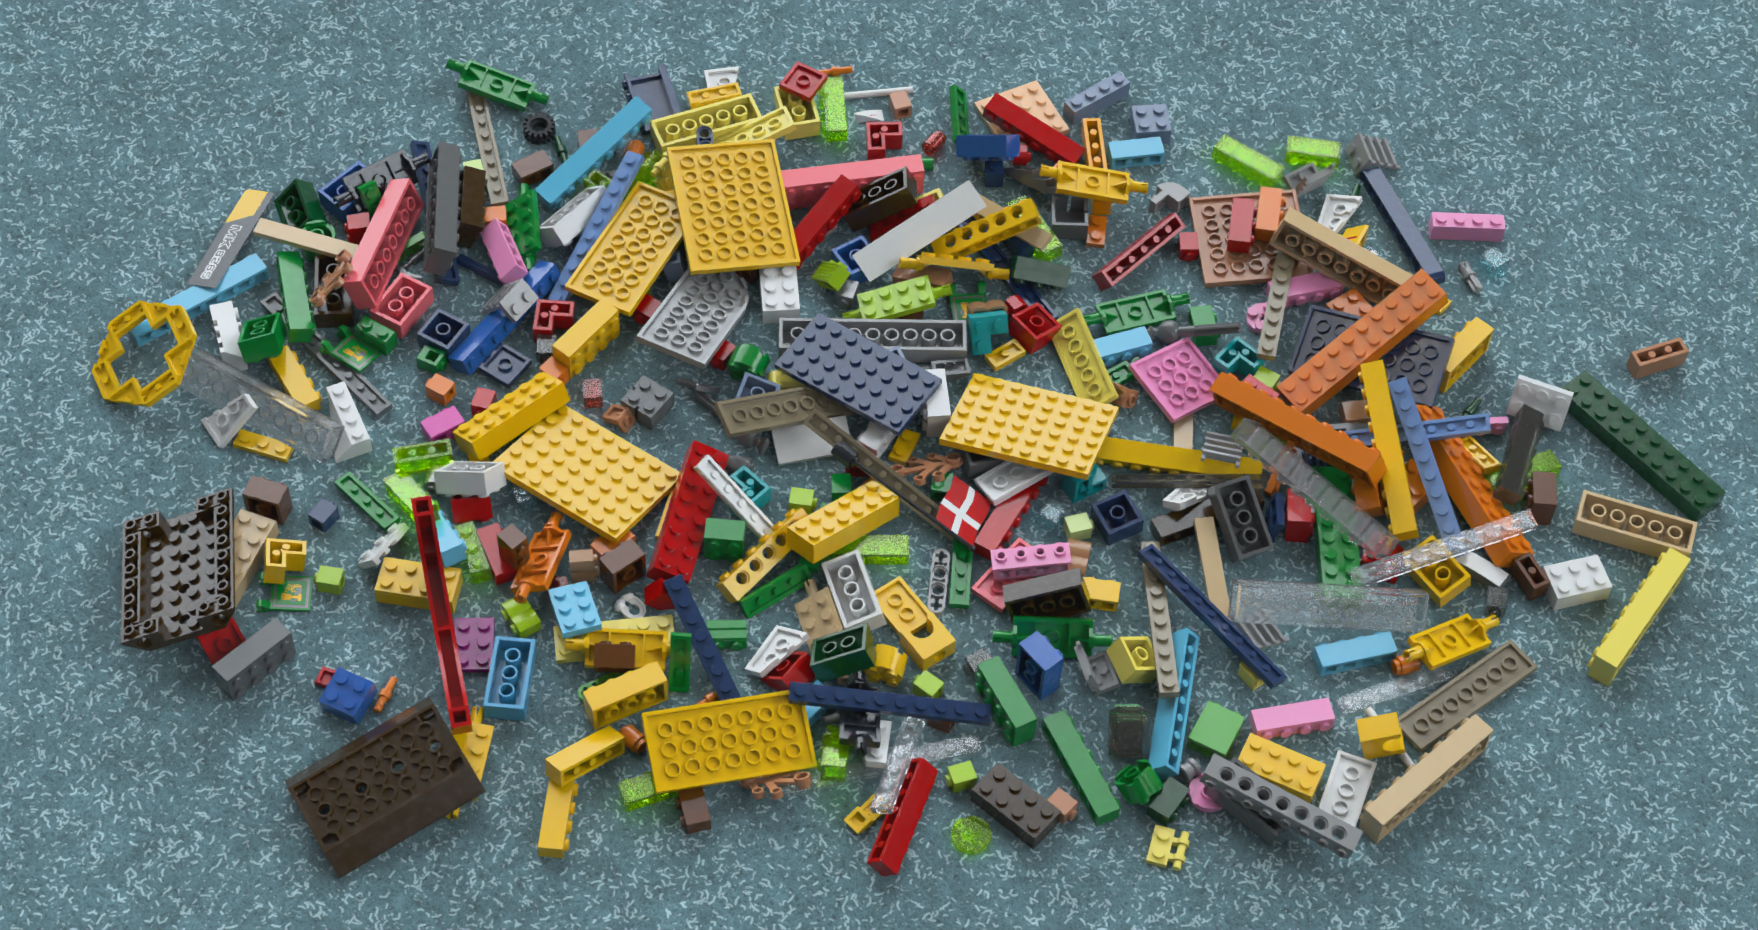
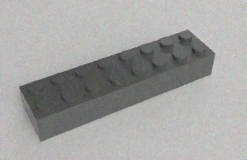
[423,141,462,276]

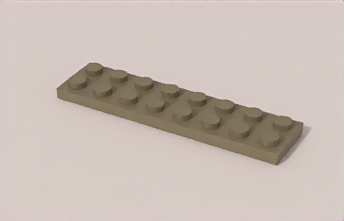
[714,386,857,438]
[1398,639,1538,753]

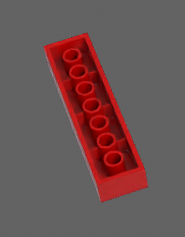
[646,440,729,585]

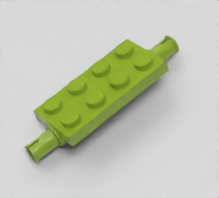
[842,275,953,319]

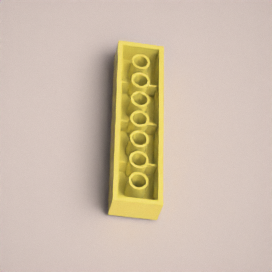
[1587,547,1691,687]

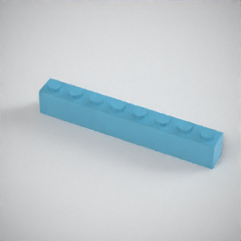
[535,95,652,210]
[128,253,269,347]
[1149,628,1200,780]

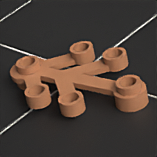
[309,249,354,308]
[891,453,963,486]
[739,770,812,800]

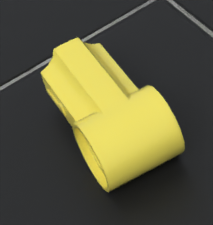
[767,370,805,390]

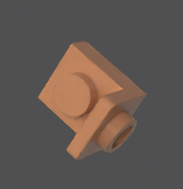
[1112,382,1139,409]
[602,404,636,433]

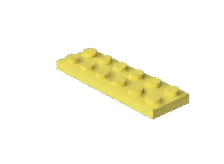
[713,106,797,144]
[1052,307,1119,404]
[553,614,674,664]

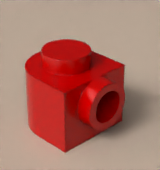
[1012,143,1031,166]
[1005,295,1028,318]

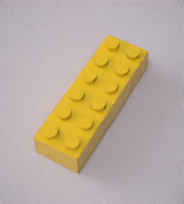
[452,372,571,461]
[787,480,900,564]

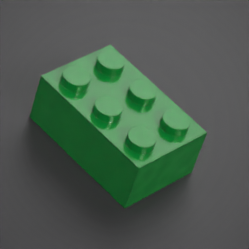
[237,312,287,363]

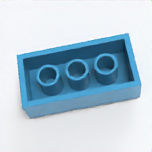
[483,636,537,721]

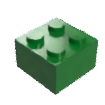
[704,518,746,562]

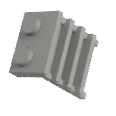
[1345,133,1401,176]
[1282,162,1336,198]
[481,278,539,323]
[1201,431,1244,469]
[1231,609,1290,650]
[1074,641,1121,696]

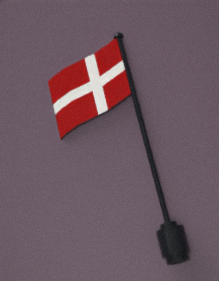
[831,441,990,552]

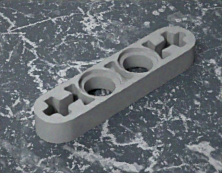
[927,548,950,617]

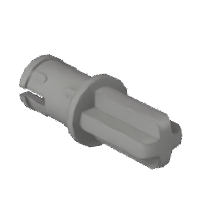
[1458,261,1483,293]

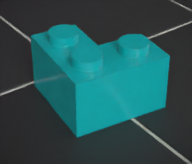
[966,310,1009,355]
[1212,336,1265,377]
[1061,463,1107,504]
[730,465,771,521]

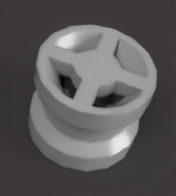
[1178,758,1201,783]

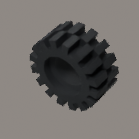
[523,112,556,145]

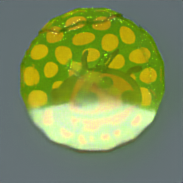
[951,815,992,855]

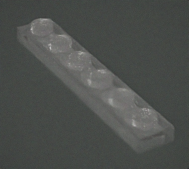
[1335,665,1452,718]
[870,717,926,814]

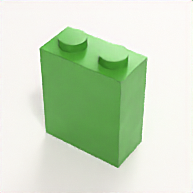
[1186,700,1245,759]

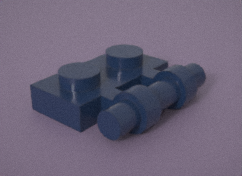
[1265,493,1287,543]

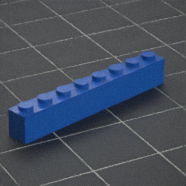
[447,260,561,375]

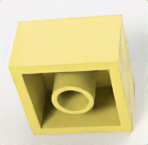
[1106,636,1156,684]

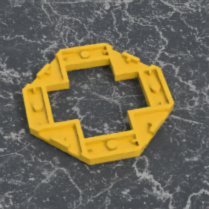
[92,300,197,407]

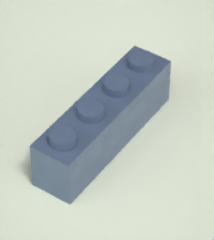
[1063,71,1130,125]

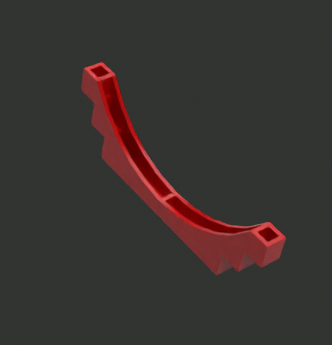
[411,495,473,735]

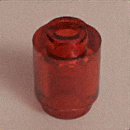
[921,130,946,156]

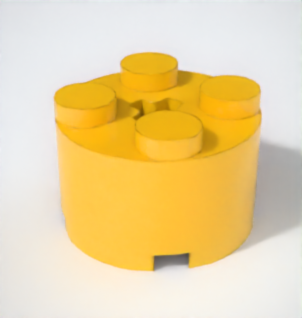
[863,644,908,687]

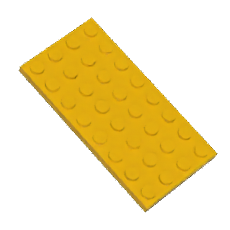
[565,181,683,317]
[641,690,818,794]

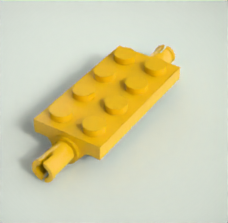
[1039,161,1148,205]
[899,252,1010,281]
[1402,613,1499,671]
[565,628,670,672]
[445,706,494,820]

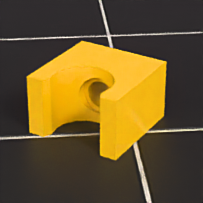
[899,612,956,672]
[1356,712,1406,760]

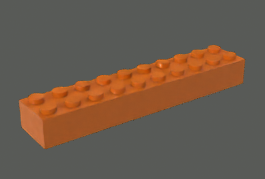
[1276,269,1449,415]
[1209,371,1387,488]
[1416,404,1535,568]

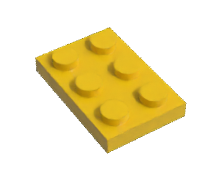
[875,576,931,637]

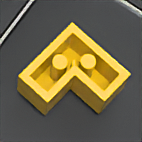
[263,538,306,584]

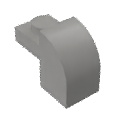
[1149,182,1190,214]

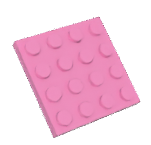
[1128,337,1219,423]

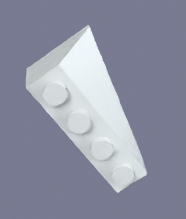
[209,301,248,374]
[326,381,372,463]
[857,421,897,458]

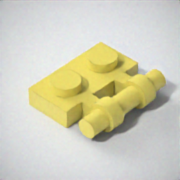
[650,151,673,192]
[1146,825,1190,871]

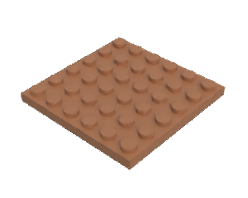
[1188,189,1314,288]

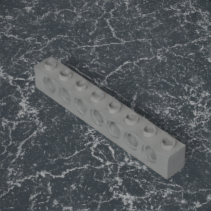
[1200,753,1363,859]

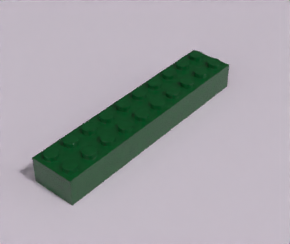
[1561,370,1726,522]

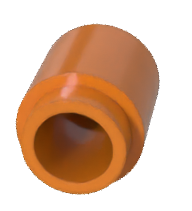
[622,140,645,158]
[1390,655,1422,676]
[619,724,647,754]

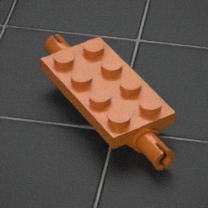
[510,511,572,604]

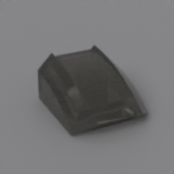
[1107,706,1150,758]

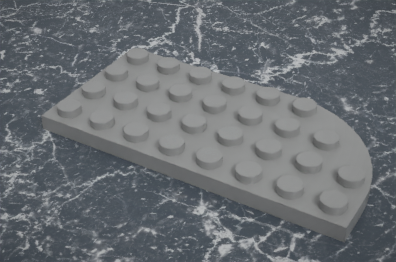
[636,268,749,370]

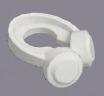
[614,593,646,619]

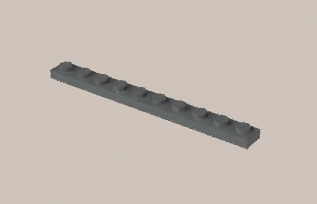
[260,292,393,418]

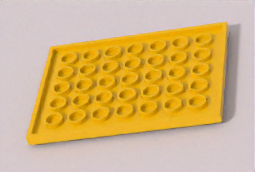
[666,139,800,275]
[939,373,1119,480]
[493,405,679,543]

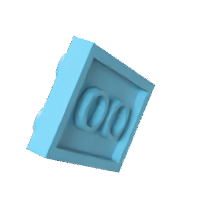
[548,581,602,639]

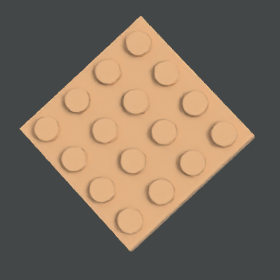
[974,80,1069,148]

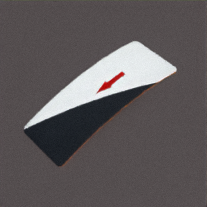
[854,110,884,124]

